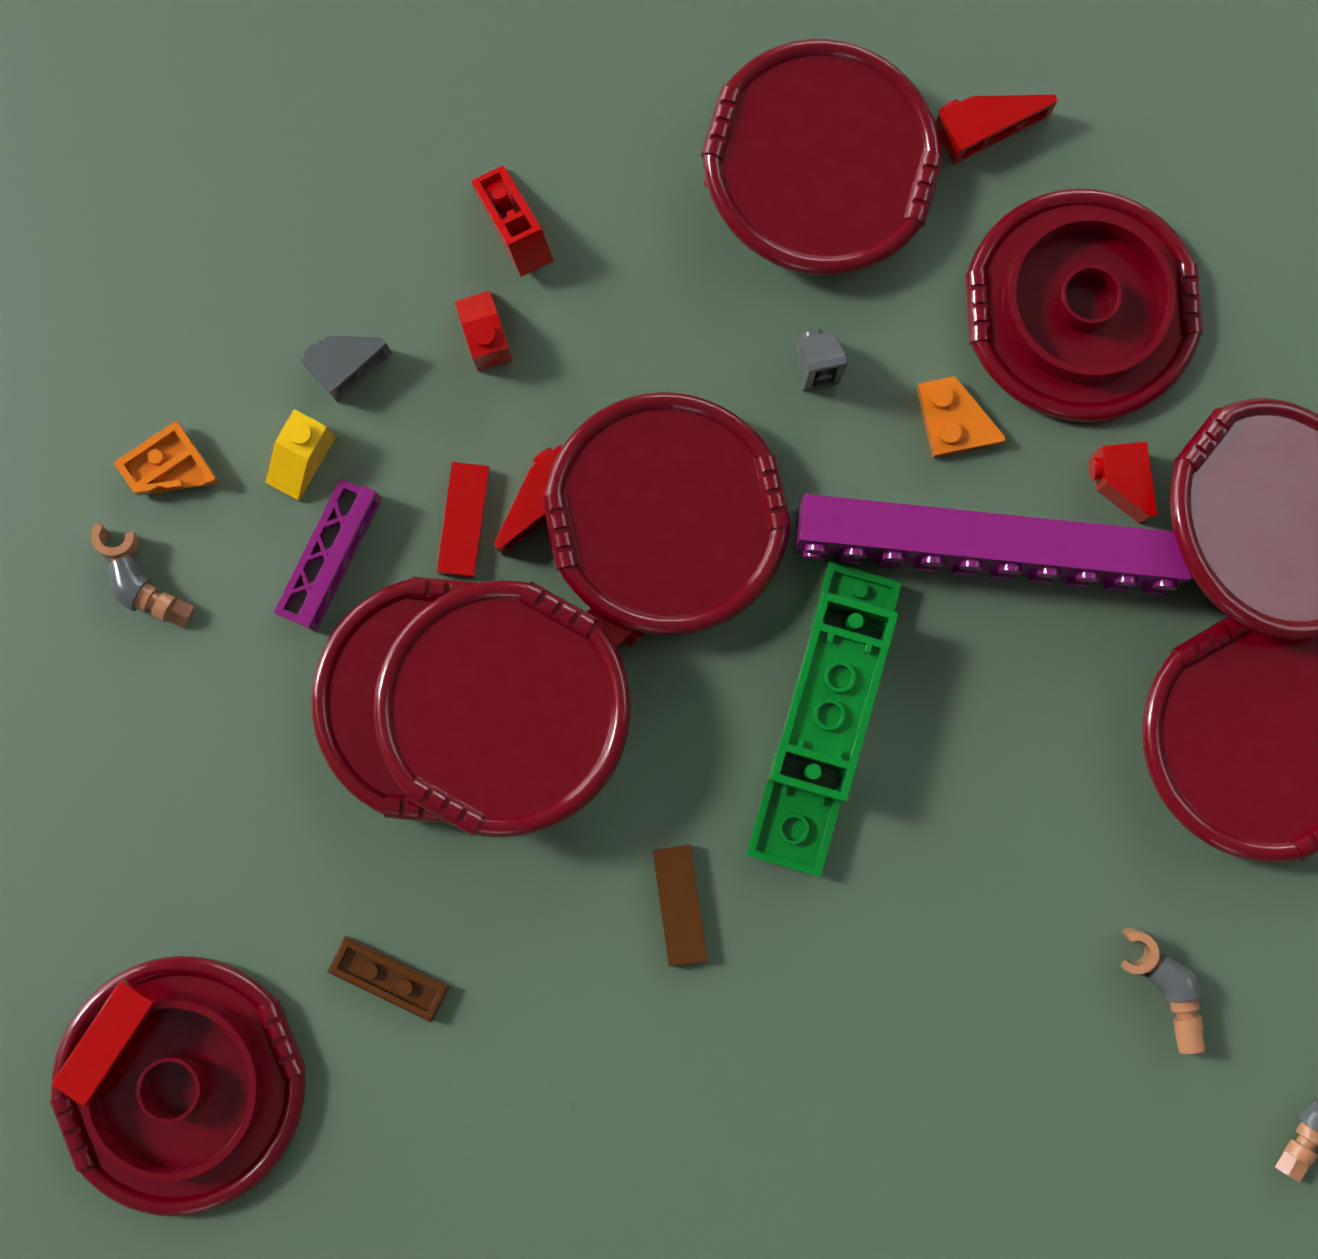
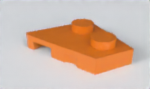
[916,376,1005,458]
[113,420,220,496]

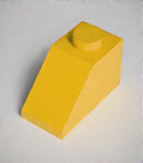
[265,409,336,501]

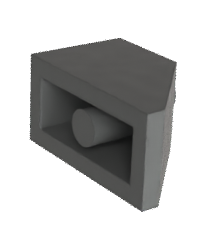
[794,329,847,391]
[300,336,392,402]

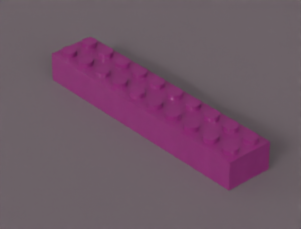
[794,494,1191,596]

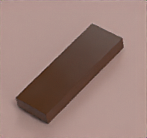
[652,844,708,966]
[327,936,450,1023]

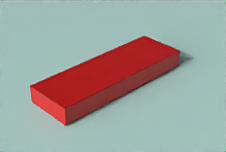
[436,462,490,578]
[51,980,157,1107]

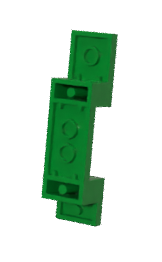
[745,562,902,877]

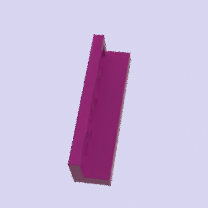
[274,478,382,632]

